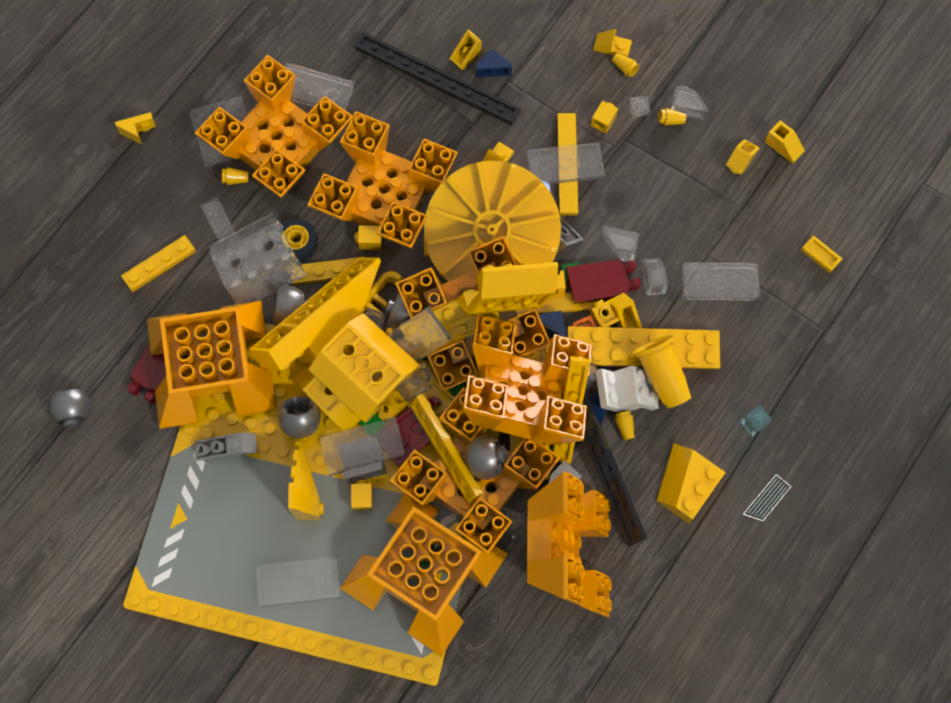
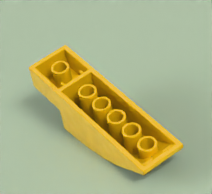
[249,257,381,371]

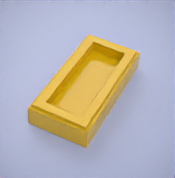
[801,235,843,274]

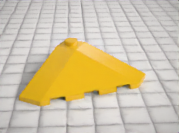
[288,438,324,520]

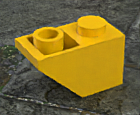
[765,120,805,164]

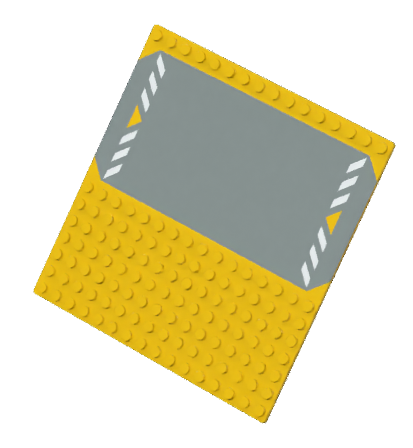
[123,323,500,686]

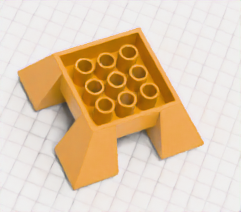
[195,55,353,198]
[307,111,458,249]
[395,235,551,391]
[147,300,277,429]
[463,314,592,445]
[390,388,560,554]
[527,472,612,617]
[340,493,508,656]

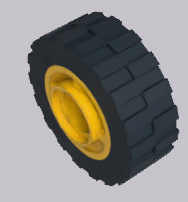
[275,218,319,262]

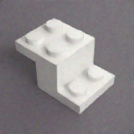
[596,366,659,413]

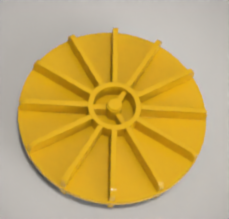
[424,161,561,292]

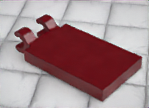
[565,259,641,304]
[127,342,188,404]
[375,396,443,467]

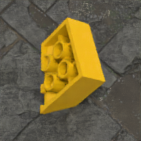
[657,443,726,524]

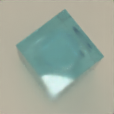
[741,405,773,437]

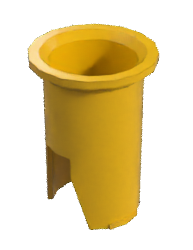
[632,335,691,408]

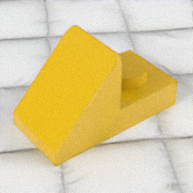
[593,29,632,57]
[115,112,156,144]
[483,142,514,162]

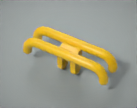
[359,271,402,319]

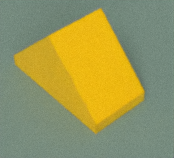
[449,30,482,70]

